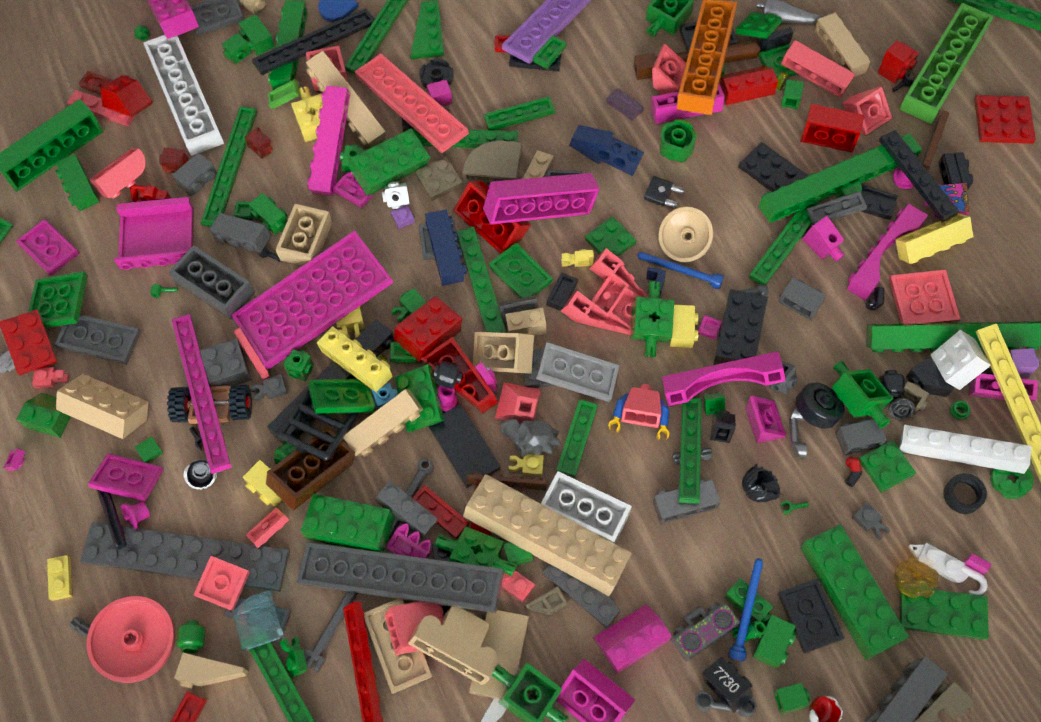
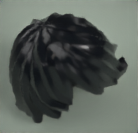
[742,464,781,503]

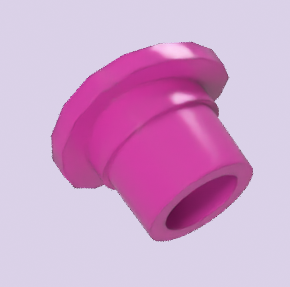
[893,168,914,189]
[437,386,457,411]
[121,502,150,530]

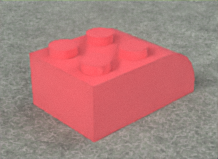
[89,148,145,199]

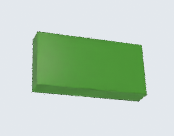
[268,79,300,109]

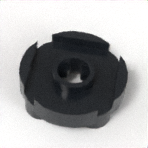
[419,59,454,89]

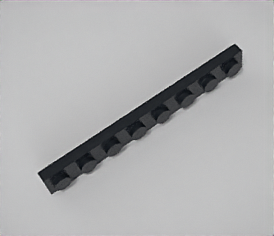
[252,9,375,75]

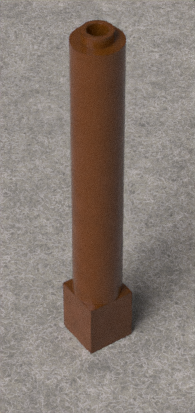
[633,41,760,80]

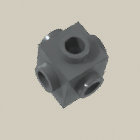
[770,361,798,394]

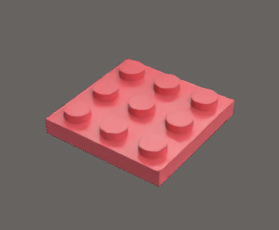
[889,270,960,324]

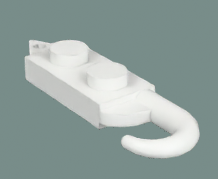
[908,543,988,595]

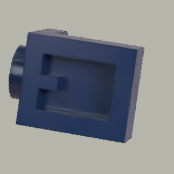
[646,267,666,298]

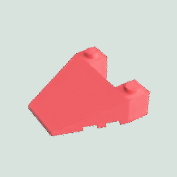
[561,249,648,335]

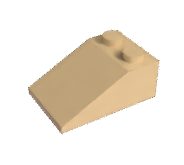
[473,332,534,374]

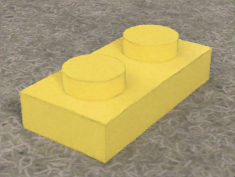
[47,555,72,601]

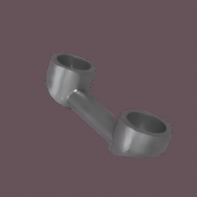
[789,407,807,458]

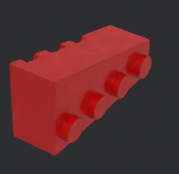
[421,337,498,414]

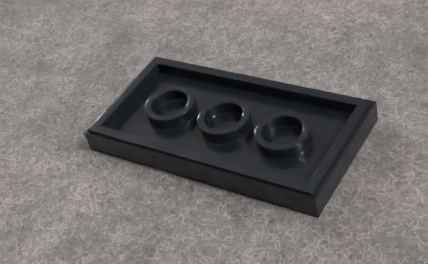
[428,404,501,488]

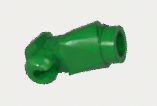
[732,621,766,642]

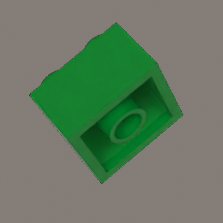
[16,393,71,438]

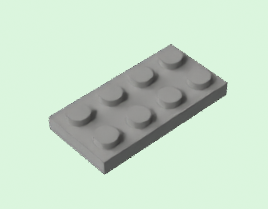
[536,342,619,402]

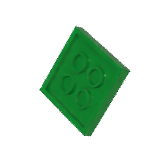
[28,271,88,328]

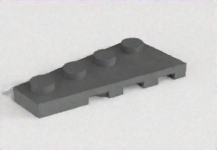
[543,564,620,628]

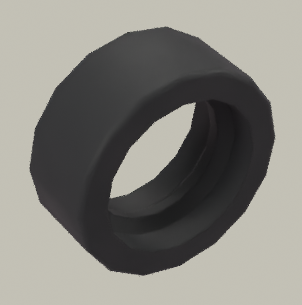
[944,473,987,514]

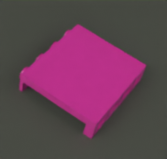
[114,197,194,270]

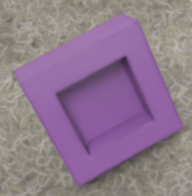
[391,205,415,229]

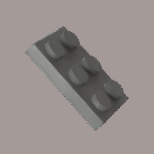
[190,0,244,36]

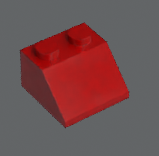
[101,75,152,117]

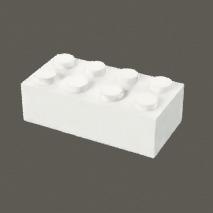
[541,471,632,544]

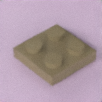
[415,157,463,201]

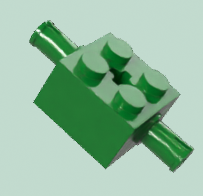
[646,0,694,37]
[630,281,674,358]
[832,361,893,428]
[435,526,517,577]
[492,663,569,722]

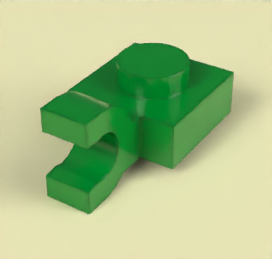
[280,637,308,678]

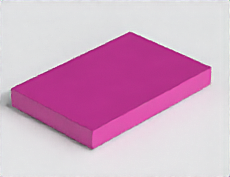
[16,218,79,276]
[88,453,163,502]

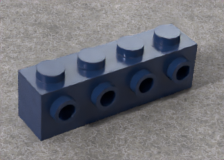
[425,209,467,286]

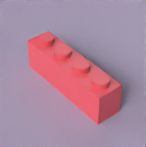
[781,40,855,98]

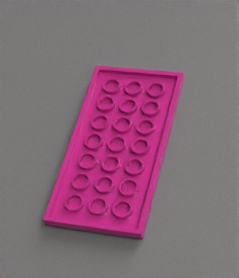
[231,230,394,370]

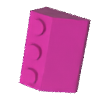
[593,605,672,674]
[556,659,636,722]

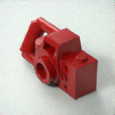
[130,184,171,202]

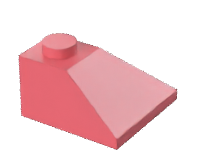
[652,44,686,95]
[842,87,892,135]

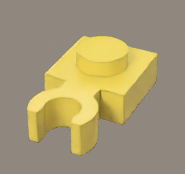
[561,249,594,267]
[509,454,544,477]

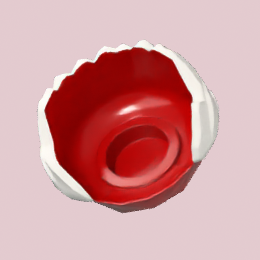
[809,696,843,722]

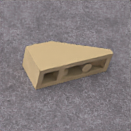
[174,653,249,689]

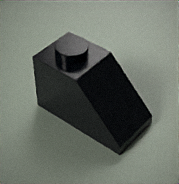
[906,358,955,397]
[710,410,736,443]

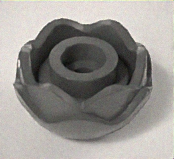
[889,398,915,420]

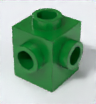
[340,144,363,172]
[284,350,314,381]

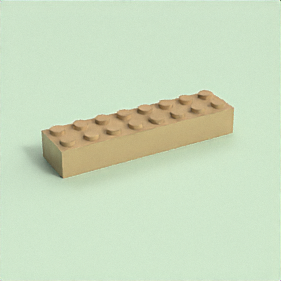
[463,474,632,596]

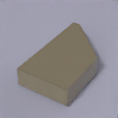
[525,586,569,616]

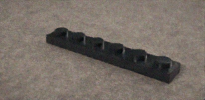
[879,130,959,222]

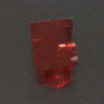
[245,127,273,159]

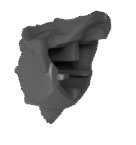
[500,419,561,457]

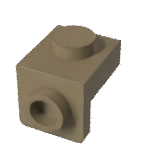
[901,381,929,415]

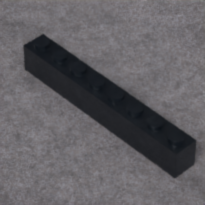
[267,319,394,444]

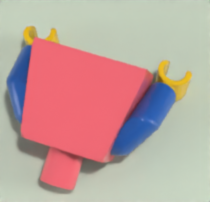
[608,384,669,440]

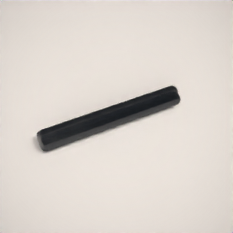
[96,489,127,550]

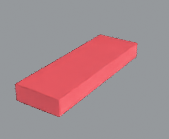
[234,328,270,380]

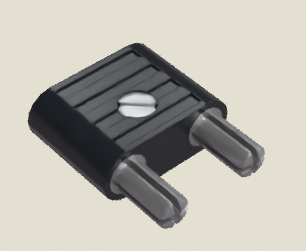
[644,176,684,208]

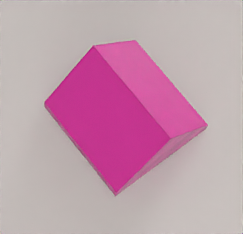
[746,396,786,444]

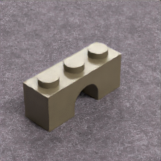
[913,682,975,722]

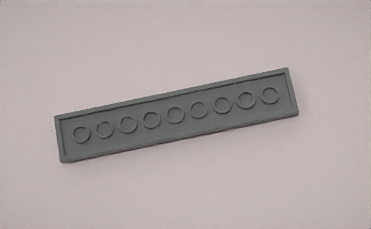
[80,522,290,592]
[297,542,504,613]

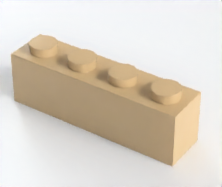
[814,13,870,78]
[344,389,424,457]

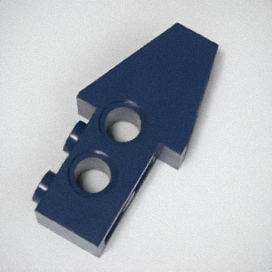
[569,125,644,176]

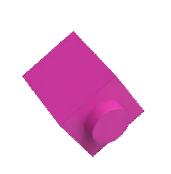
[426,80,452,106]

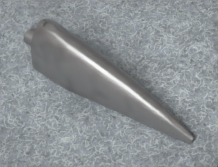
[756,0,823,24]

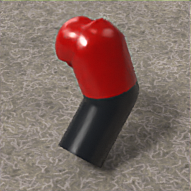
[845,457,862,487]

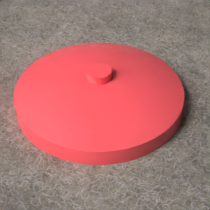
[86,596,175,683]

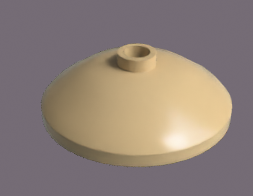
[659,207,714,262]

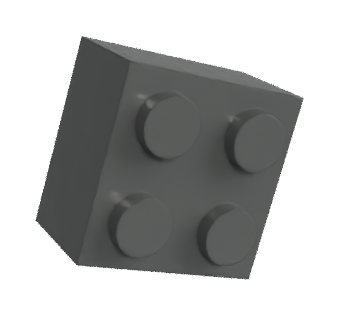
[200,338,252,386]

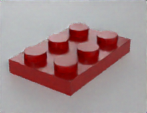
[0,310,58,376]

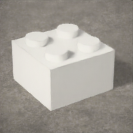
[930,330,991,390]

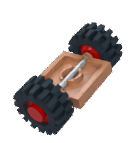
[167,384,252,424]

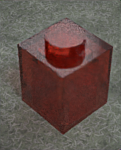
[159,148,189,173]

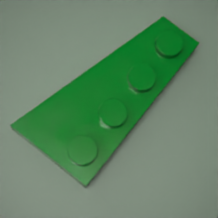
[410,0,444,60]

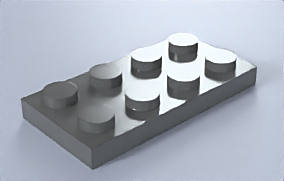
[54,315,141,365]

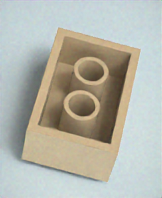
[276,204,333,266]

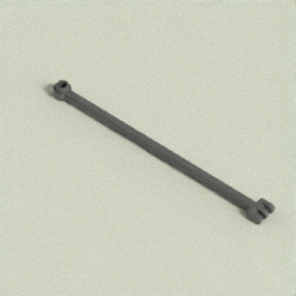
[304,458,434,673]

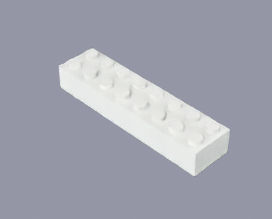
[143,35,224,156]

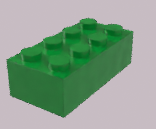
[348,129,430,196]
[300,493,395,553]

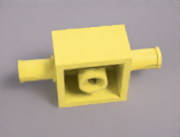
[291,87,323,142]

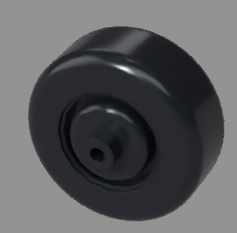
[795,382,845,429]

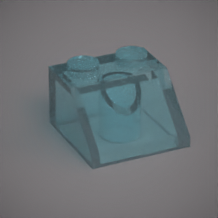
[232,590,284,651]

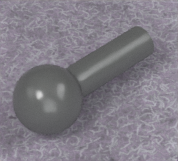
[738,284,769,297]

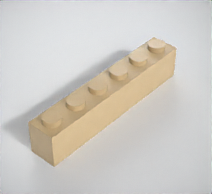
[306,51,386,149]

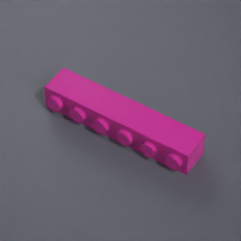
[307,86,351,196]

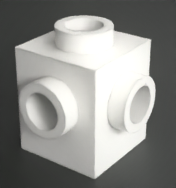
[382,182,409,209]

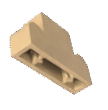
[408,606,498,685]

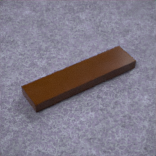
[922,110,949,171]

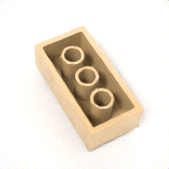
[56,374,148,439]

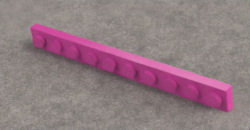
[171,314,232,474]

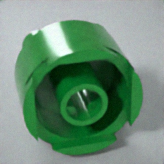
[659,119,697,162]

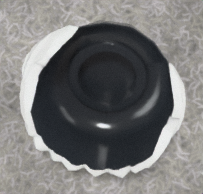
[183,459,217,490]

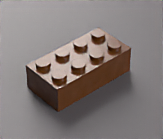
[266,427,355,511]

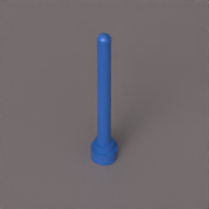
[638,252,724,289]
[728,558,763,661]

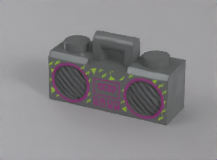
[671,602,740,662]

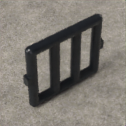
[275,389,358,461]

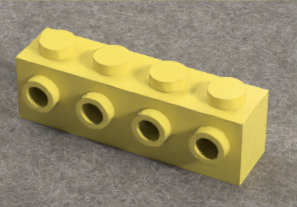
[895,213,973,264]
[317,326,392,393]

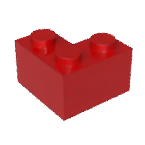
[878,41,919,84]

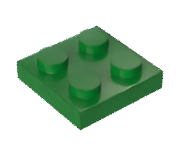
[736,12,782,39]
[585,216,636,257]
[859,440,916,493]

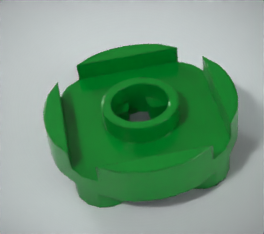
[990,467,1034,499]

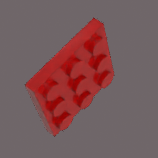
[974,95,1036,144]

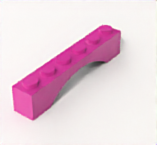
[847,204,928,301]
[662,351,785,406]

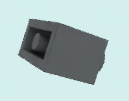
[172,152,217,196]
[779,277,826,321]
[836,418,886,456]

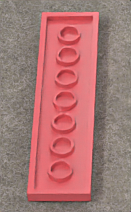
[355,54,469,153]

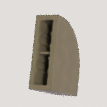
[463,141,522,185]

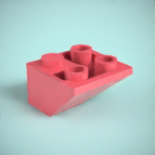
[495,382,541,424]

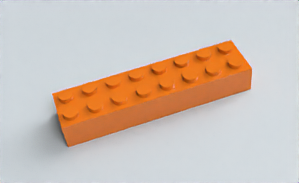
[677,0,737,115]

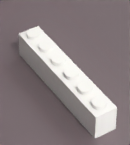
[899,425,1031,474]

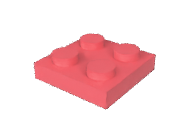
[194,556,250,611]

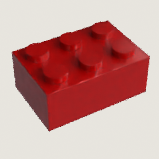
[800,104,864,153]
[394,296,463,363]

